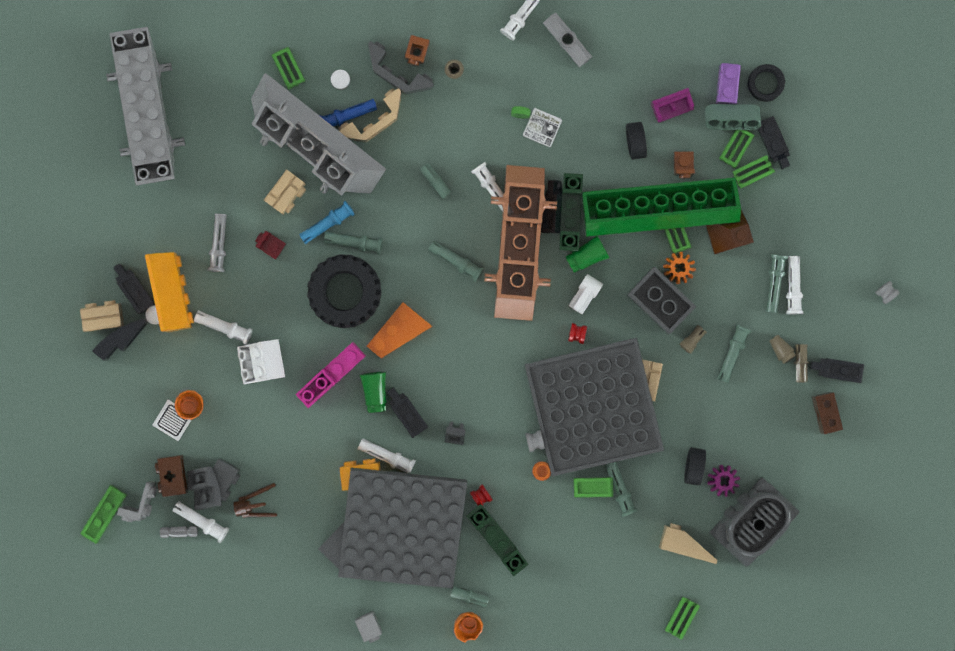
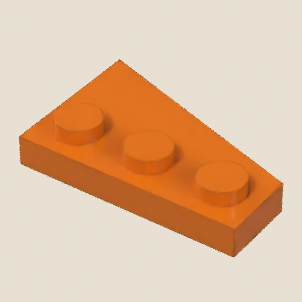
[367,302,433,358]

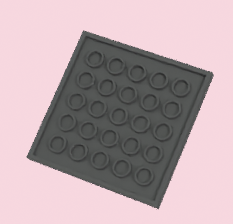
[525,338,664,476]
[338,468,467,589]

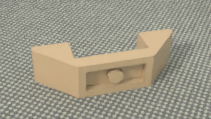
[338,88,402,142]

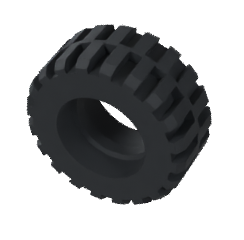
[307,254,382,328]

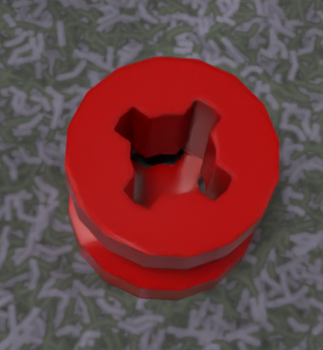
[568,323,587,344]
[470,484,493,505]

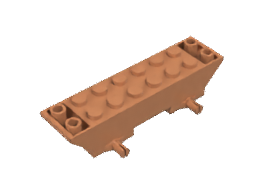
[484,165,557,321]

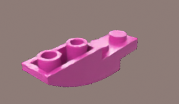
[295,342,366,408]

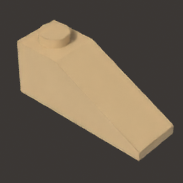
[659,523,718,564]

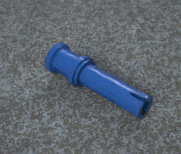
[319,99,377,127]

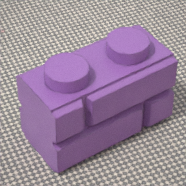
[715,63,741,104]

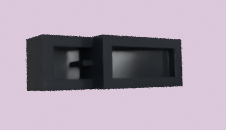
[92,319,149,361]

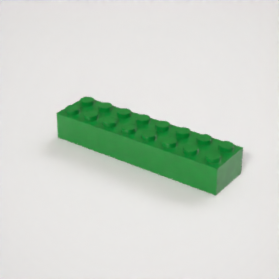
[582,177,741,237]

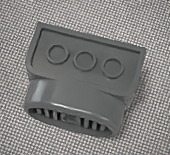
[709,477,800,567]

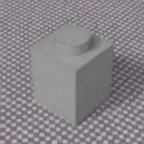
[355,611,383,643]

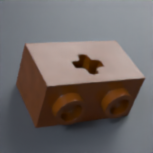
[811,392,843,434]
[155,455,188,497]

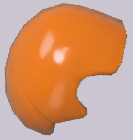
[174,390,204,420]
[454,612,483,643]

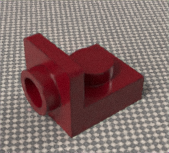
[255,231,287,260]

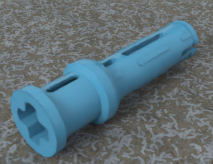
[299,201,355,244]

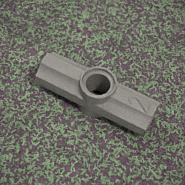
[543,12,592,68]

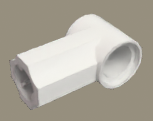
[569,274,603,314]

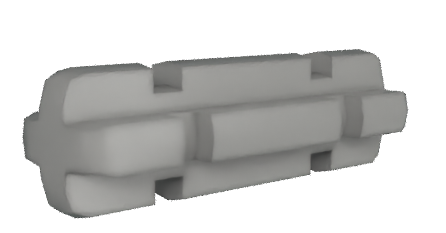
[160,526,198,538]

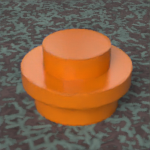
[532,461,551,481]

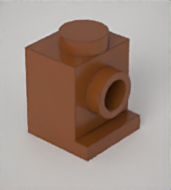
[405,35,430,66]

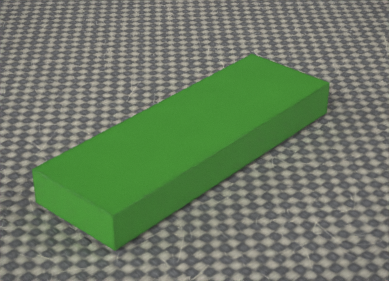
[80,485,128,544]

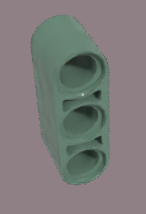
[705,104,761,130]

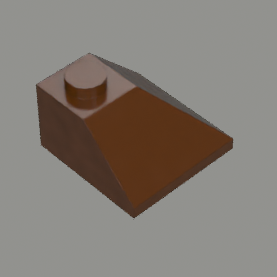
[706,209,754,255]

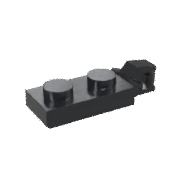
[757,116,790,170]
[541,180,562,233]
[113,263,155,314]
[809,358,865,383]
[387,387,428,438]

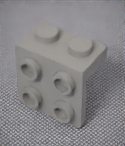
[117,481,157,522]

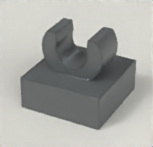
[445,422,466,445]

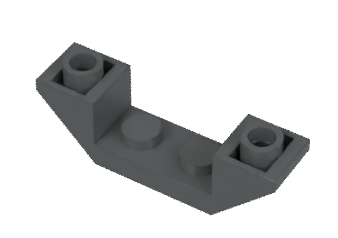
[368,41,434,95]

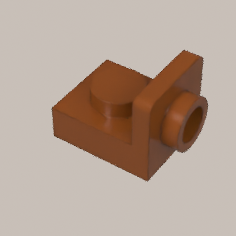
[674,151,695,179]

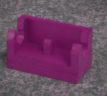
[651,88,694,123]

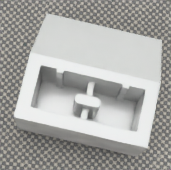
[237,339,285,384]

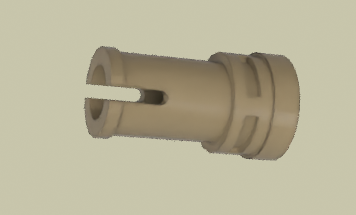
[679,325,707,354]

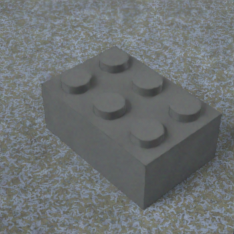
[627,267,696,335]

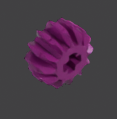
[707,464,740,497]

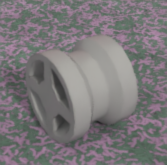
[875,281,900,304]
[525,430,545,452]

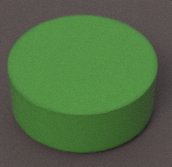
[511,106,531,119]

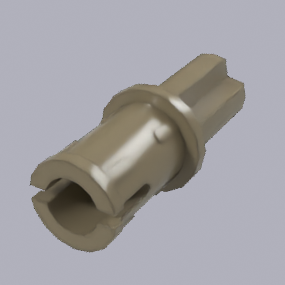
[794,344,809,383]

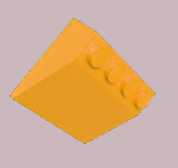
[145,252,194,332]

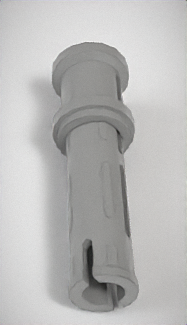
[207,214,227,272]

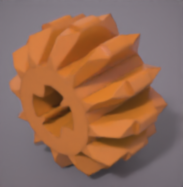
[663,252,696,284]

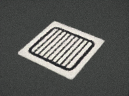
[152,400,191,441]

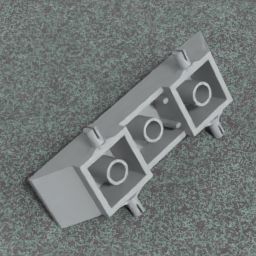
[106,27,185,186]
[251,73,386,196]

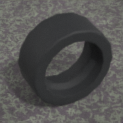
[747,64,785,102]
[626,122,647,160]
[684,447,706,486]

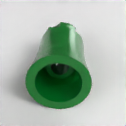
[566,236,610,273]
[360,372,387,413]

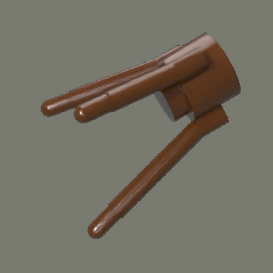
[233,483,277,518]

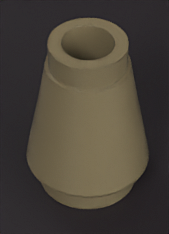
[445,60,464,79]
[769,335,796,364]

